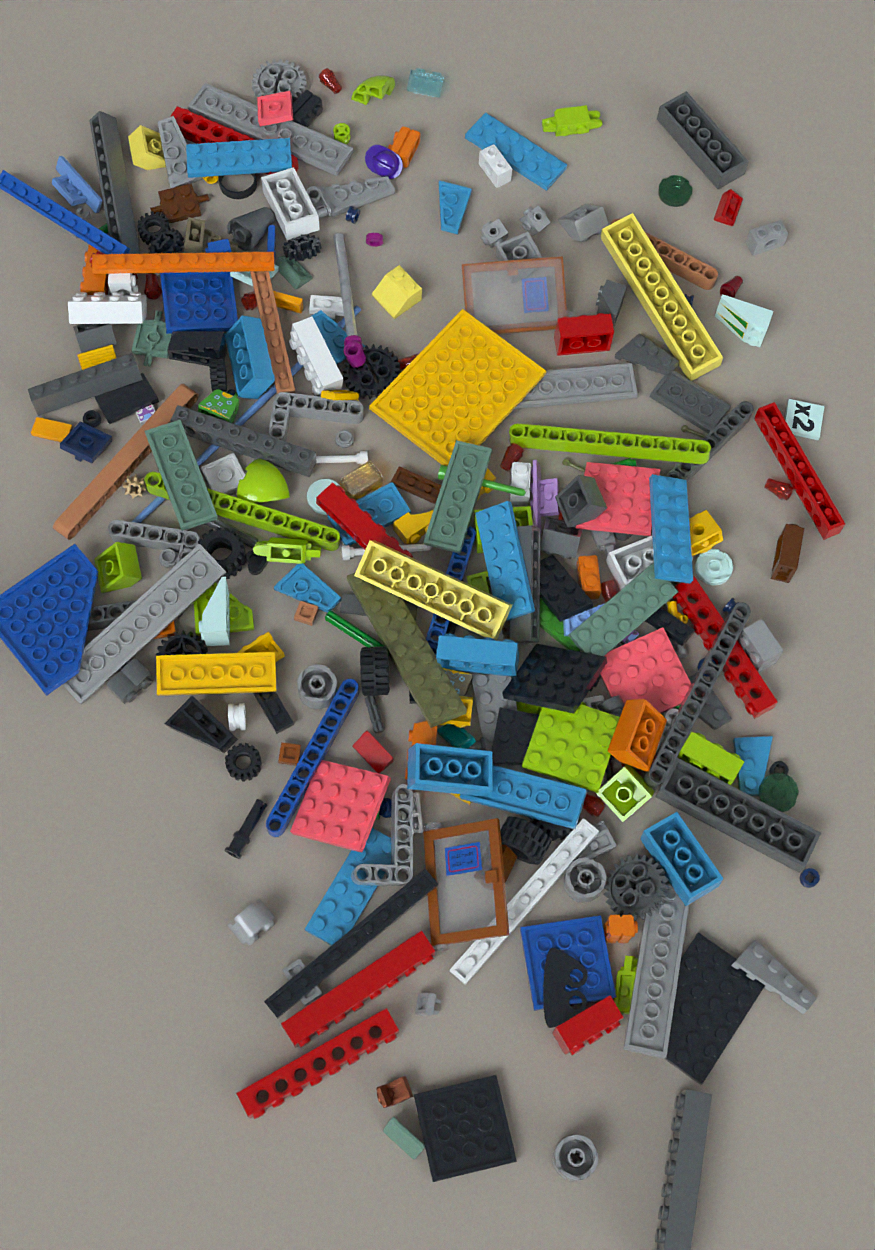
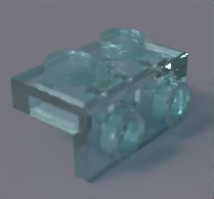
[407,68,445,98]

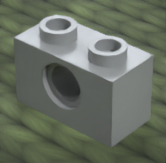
[745,220,788,256]

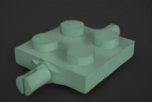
[132,310,172,367]

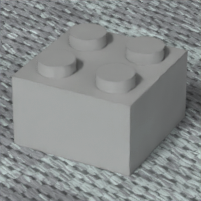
[737,619,783,673]

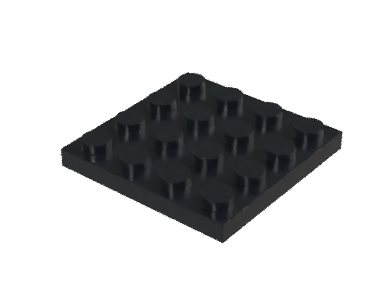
[502,643,607,714]
[414,1075,517,1182]

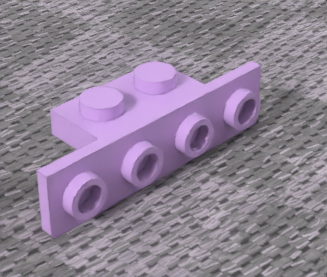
[530,460,559,534]

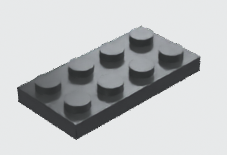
[650,370,731,433]

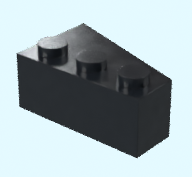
[167,331,227,366]
[164,696,238,753]

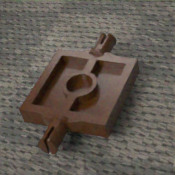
[150,183,209,224]

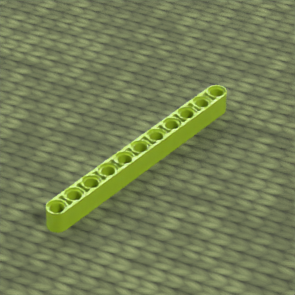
[509,424,711,464]
[145,472,340,551]

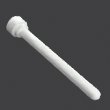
[316,451,368,466]
[341,543,432,560]

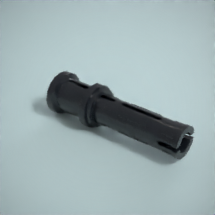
[225,799,268,859]

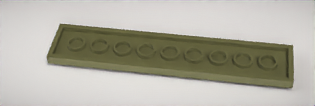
[347,572,467,728]

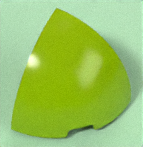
[351,75,395,105]
[237,458,290,503]

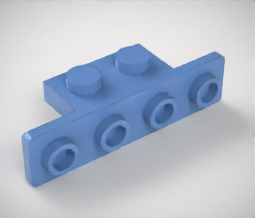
[51,156,102,213]

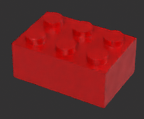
[554,313,614,356]
[552,996,624,1055]

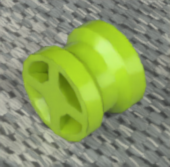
[333,123,350,144]

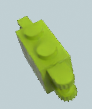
[542,105,603,136]
[253,537,321,564]

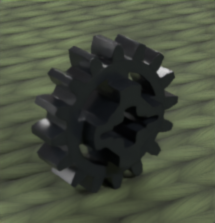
[148,228,184,254]
[283,234,322,261]

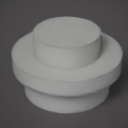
[335,430,354,448]
[159,549,178,568]

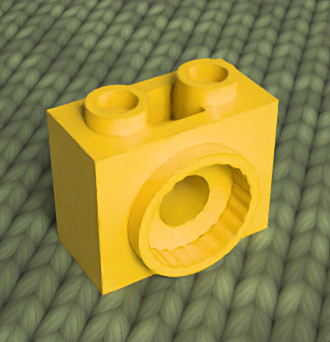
[689,510,723,556]

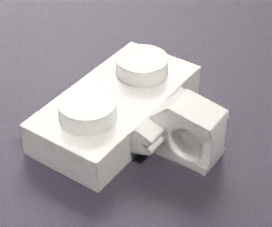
[309,295,344,319]

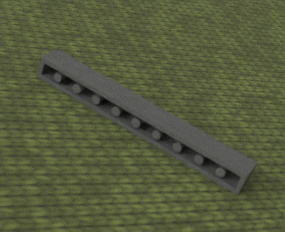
[89,111,140,254]

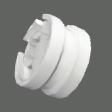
[228,703,246,731]

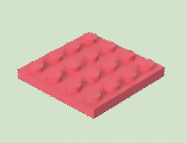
[576,462,660,536]
[600,627,697,713]
[290,760,391,853]

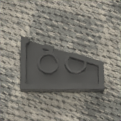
[615,333,679,376]
[687,672,732,730]

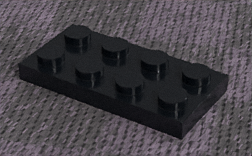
[540,555,593,622]

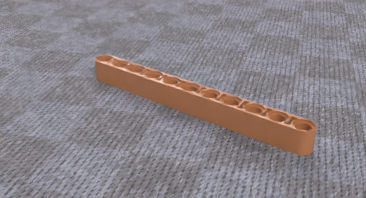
[53,384,199,540]

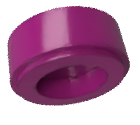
[366,233,383,247]

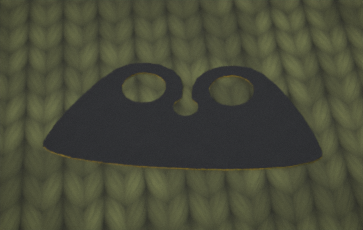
[543,948,588,1028]

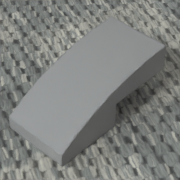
[399,793,423,834]

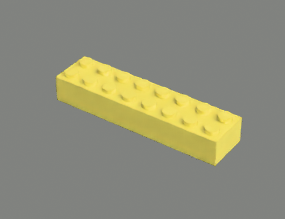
[354,540,513,640]

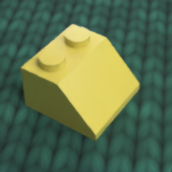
[128,125,166,170]
[372,265,422,319]

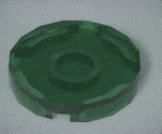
[658,175,692,207]
[759,773,799,812]

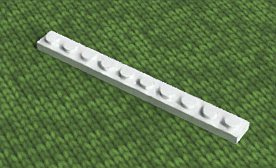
[449,818,599,985]

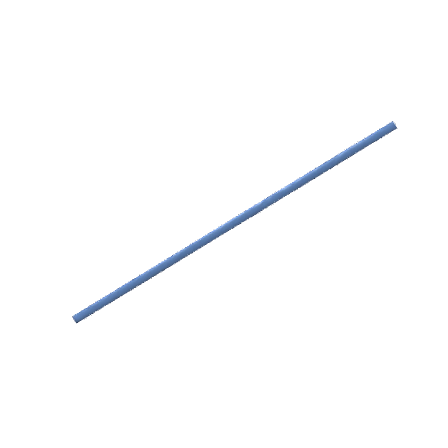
[131,305,361,523]

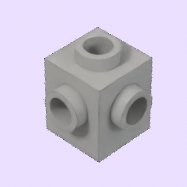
[519,205,551,236]
[480,218,509,248]

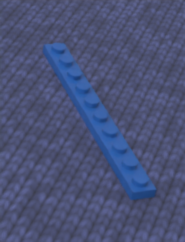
[0,170,130,254]

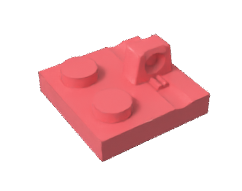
[257,91,293,127]

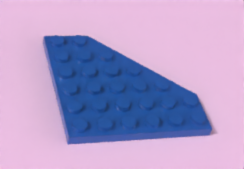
[0,544,98,696]

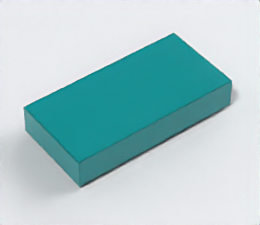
[437,724,476,749]

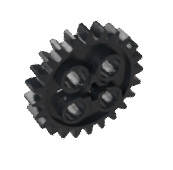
[342,344,401,399]

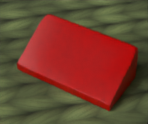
[714,189,743,226]
[352,730,393,774]

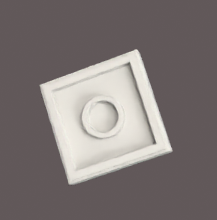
[200,453,246,495]

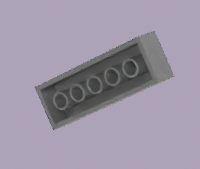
[657,91,749,189]

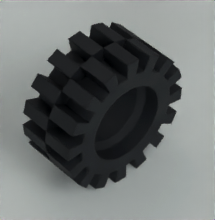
[137,212,170,246]
[209,358,227,392]
[225,743,262,782]

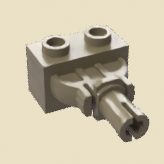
[183,217,238,253]

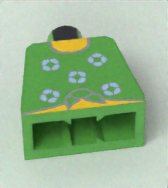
[198,389,239,424]

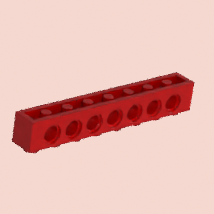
[170,106,299,175]
[754,402,845,540]
[673,576,778,719]
[236,1008,399,1119]

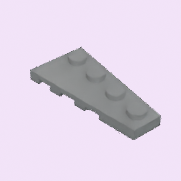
[158,116,202,188]
[318,176,395,217]
[731,940,817,1014]

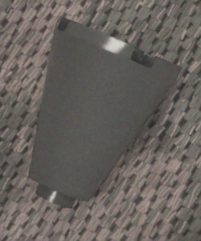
[227,207,275,251]

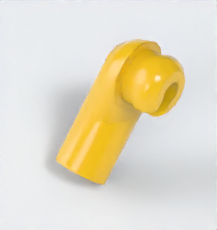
[667,601,688,624]

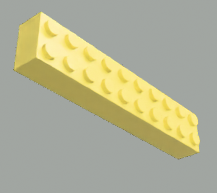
[601,213,723,381]

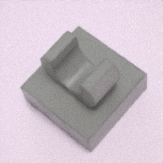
[415,992,441,1016]

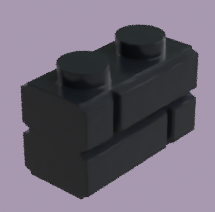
[291,90,323,127]

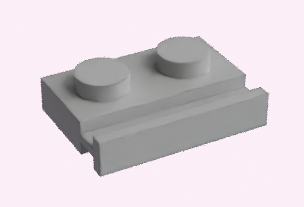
[577,821,617,860]

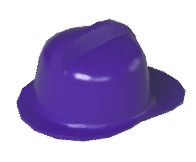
[365,145,403,179]

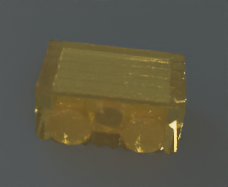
[339,460,383,500]

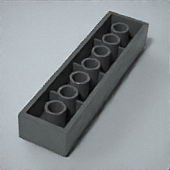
[656,758,821,873]
[655,1089,712,1250]

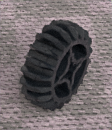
[156,630,208,656]

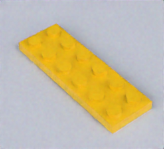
[156,652,276,696]

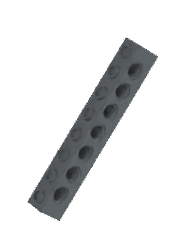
[170,405,317,477]

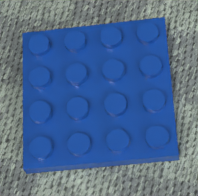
[160,272,238,334]
[520,915,616,1011]

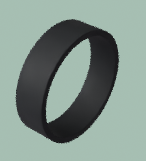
[218,173,257,199]

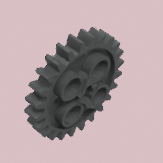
[604,854,669,921]

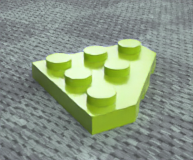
[193,583,254,636]

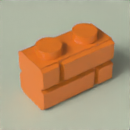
[388,126,421,168]
[576,555,601,599]
[604,915,638,943]

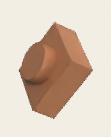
[294,601,319,626]

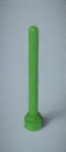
[438,465,526,496]

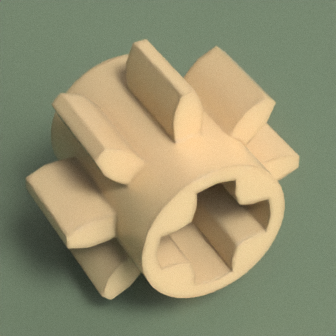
[123,474,146,499]

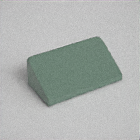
[275,256,313,289]
[383,1117,425,1159]

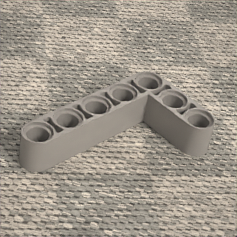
[269,392,363,441]
[108,520,200,563]
[351,784,413,886]

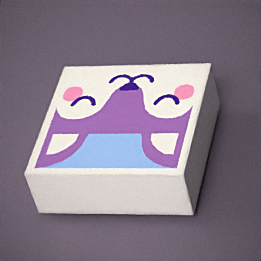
[136,405,155,425]

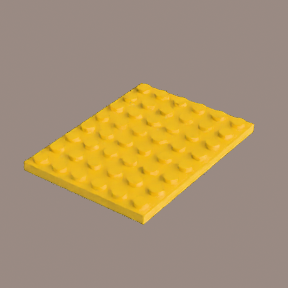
[369,309,546,466]

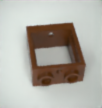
[770,524,805,583]

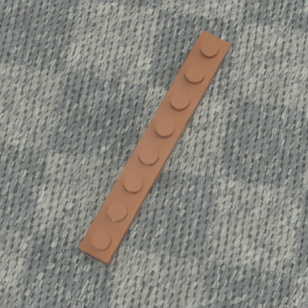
[250,271,295,394]

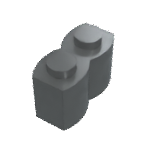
[106,658,153,704]

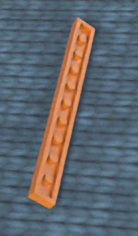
[92,252,274,274]

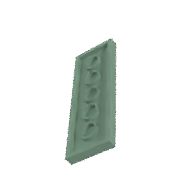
[145,420,218,531]
[423,440,493,554]
[568,562,678,656]

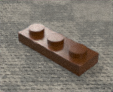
[391,466,442,504]

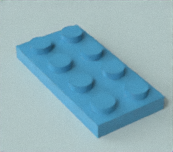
[327,482,411,546]

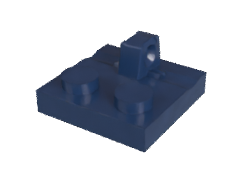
[60,421,112,463]

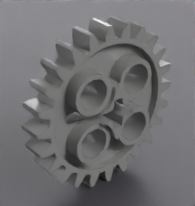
[252,59,307,102]

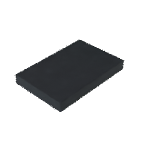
[94,373,159,425]

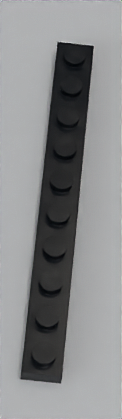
[264,869,439,1019]

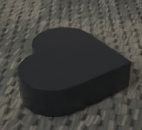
[246,550,268,575]

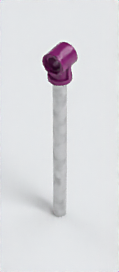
[333,233,366,367]

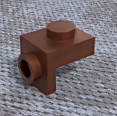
[376,1076,413,1108]

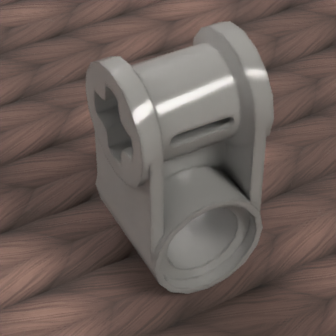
[306,186,332,218]

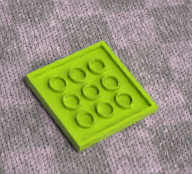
[522,704,620,793]

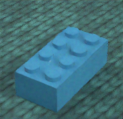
[225,316,275,400]
[436,634,519,677]
[407,743,492,797]
[640,812,723,906]

